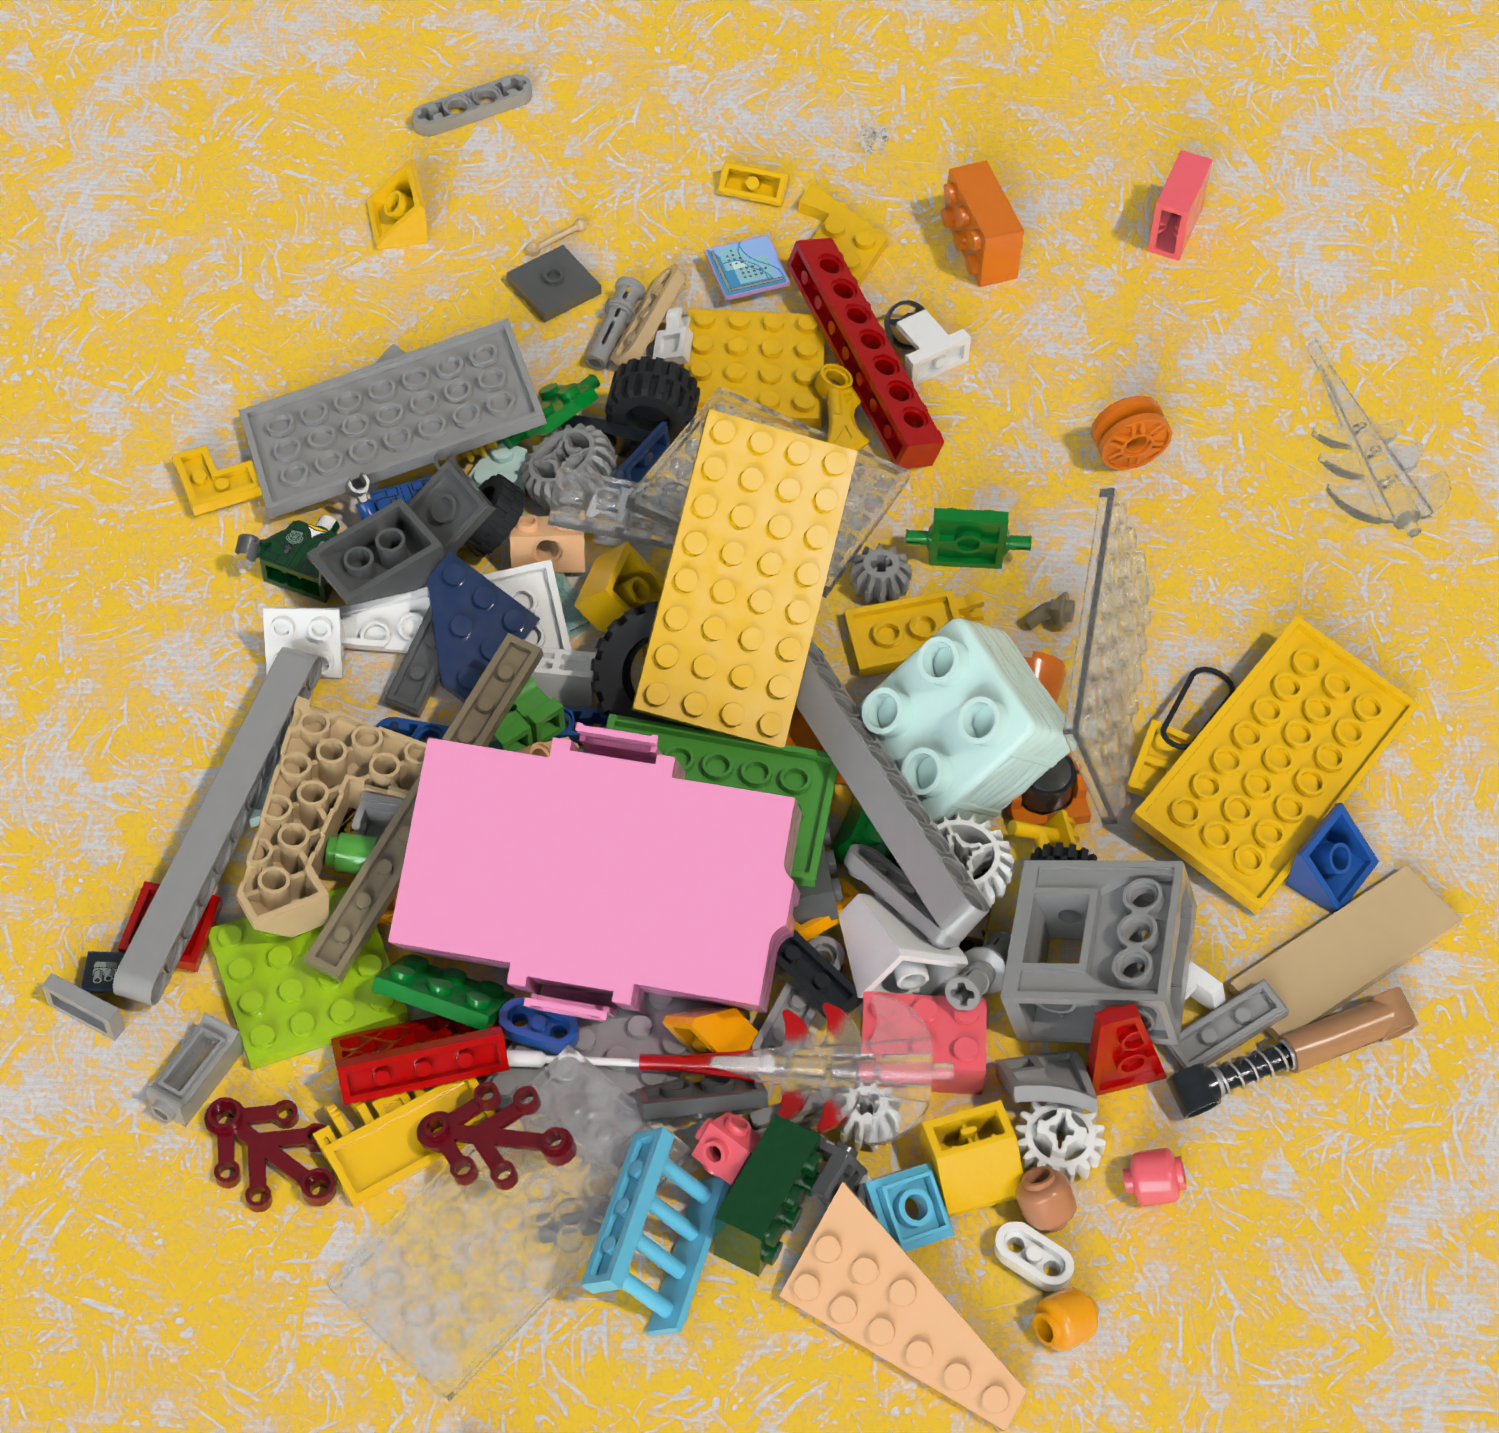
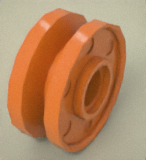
[1090,395,1172,470]

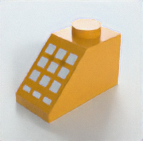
[662,1006,758,1073]

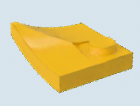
[1125,719,1194,798]

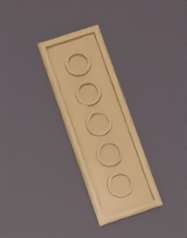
[1228,865,1462,1043]

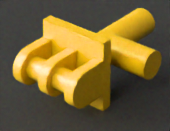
[1007,809,1083,850]

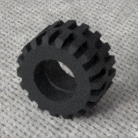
[605,356,700,445]

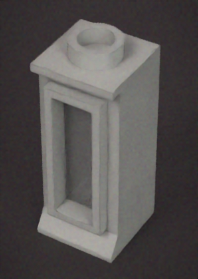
[146,1013,244,1127]

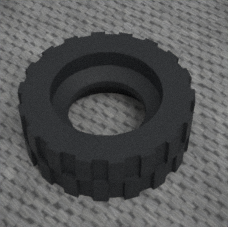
[462,474,527,557]

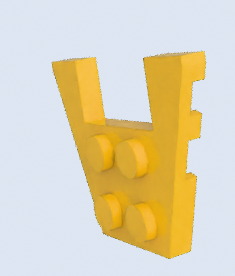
[776,183,887,287]

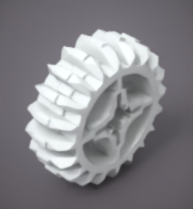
[935,812,1014,908]

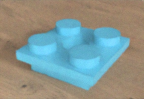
[862,1162,954,1252]

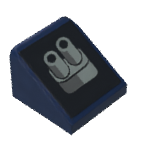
[81,951,125,993]

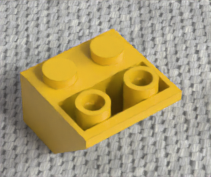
[918,1100,1024,1218]

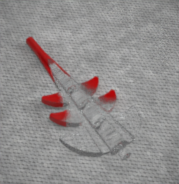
[639,994,954,1145]

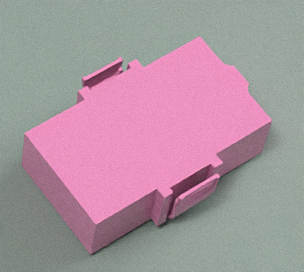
[388,722,802,1021]

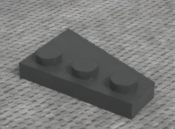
[635,1062,768,1123]

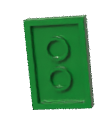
[371,954,516,1030]

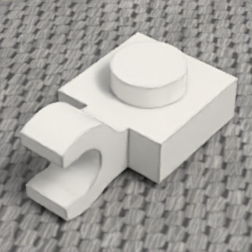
[652,307,693,365]

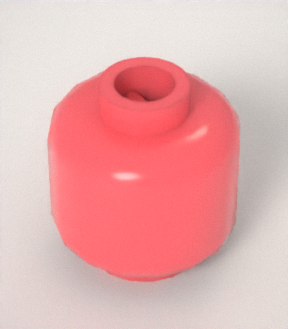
[1123,1148,1187,1206]

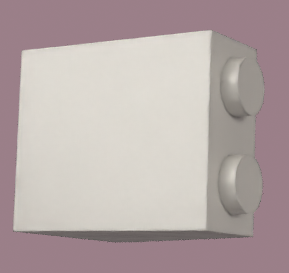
[839,893,969,998]

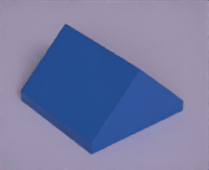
[1286,803,1379,914]

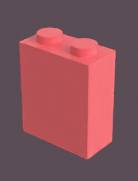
[1147,150,1213,261]

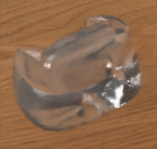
[855,124,889,154]

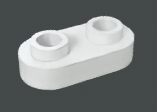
[994,1221,1074,1292]

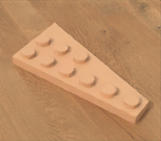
[779,1182,1029,1431]

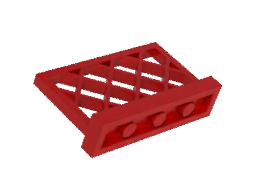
[331,1015,510,1106]

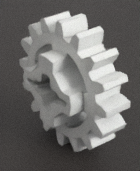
[1015,1101,1106,1185]

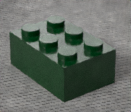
[714,1114,824,1277]

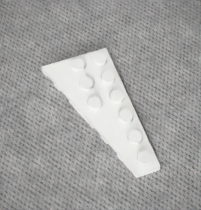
[336,559,572,653]

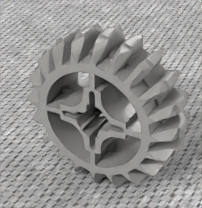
[520,423,617,512]

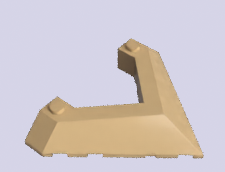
[236,696,427,937]

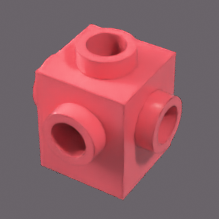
[691,1111,762,1185]

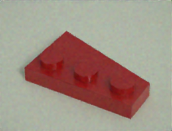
[1087,1003,1167,1096]

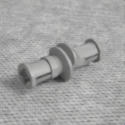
[945,930,1011,1010]

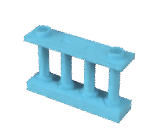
[580,1127,730,1336]

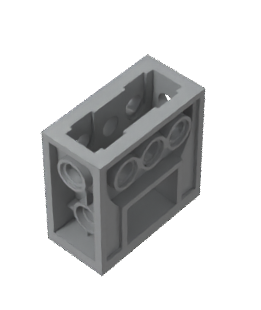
[1000,860,1197,1045]

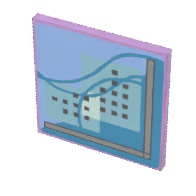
[704,235,791,301]

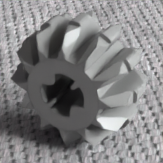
[849,543,912,604]

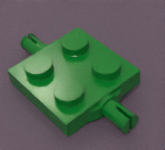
[502,374,600,449]
[905,508,1032,569]

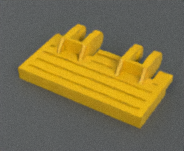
[312,1078,495,1208]

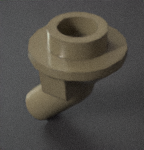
[1023,592,1075,629]

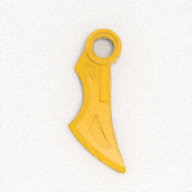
[814,363,870,451]

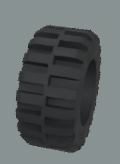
[590,601,704,730]

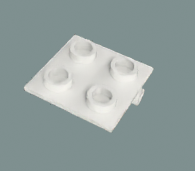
[263,607,345,678]

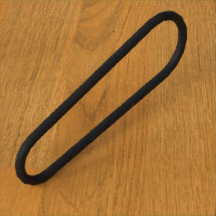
[1160,667,1235,750]

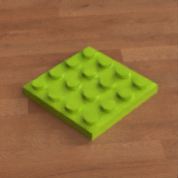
[208,885,409,1070]

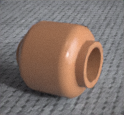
[1015,1166,1077,1233]

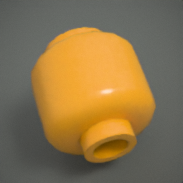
[1033,1287,1099,1351]

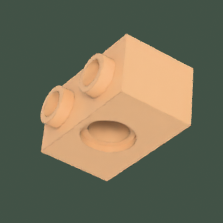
[510,513,585,573]

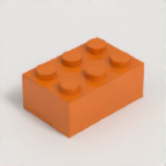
[941,160,1024,287]

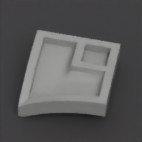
[995,1050,1098,1112]

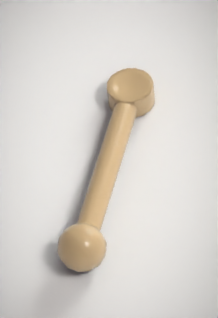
[526,218,587,257]

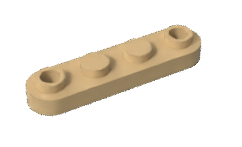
[611,264,686,366]

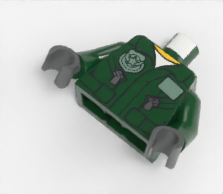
[234,515,340,603]

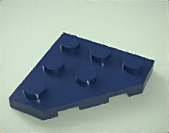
[426,551,540,703]

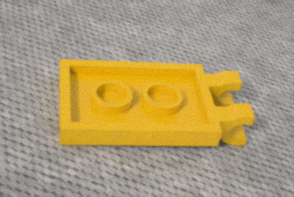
[844,589,991,678]

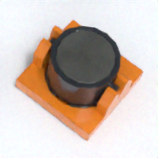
[1006,753,1091,826]

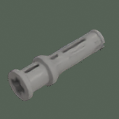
[584,276,645,371]

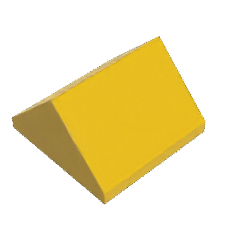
[366,159,428,250]

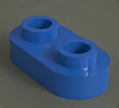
[499,998,579,1054]

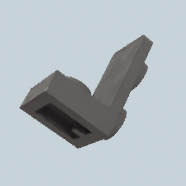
[806,1128,868,1207]

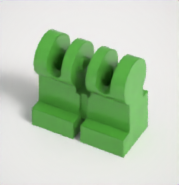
[487,677,566,752]

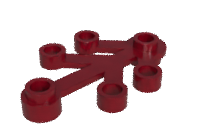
[417,1082,577,1190]
[204,1097,336,1213]

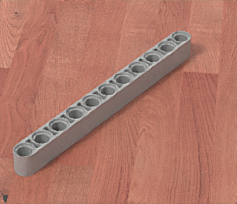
[795,639,990,941]
[113,646,322,1005]

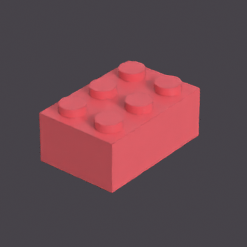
[859,991,987,1095]

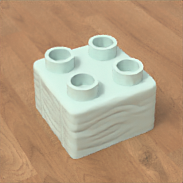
[858,618,1079,824]

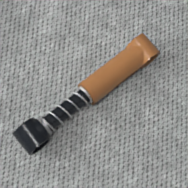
[1166,987,1419,1119]

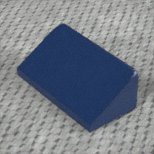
[608,421,671,494]

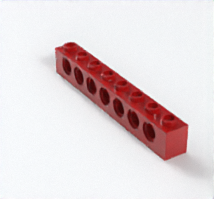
[786,238,944,470]

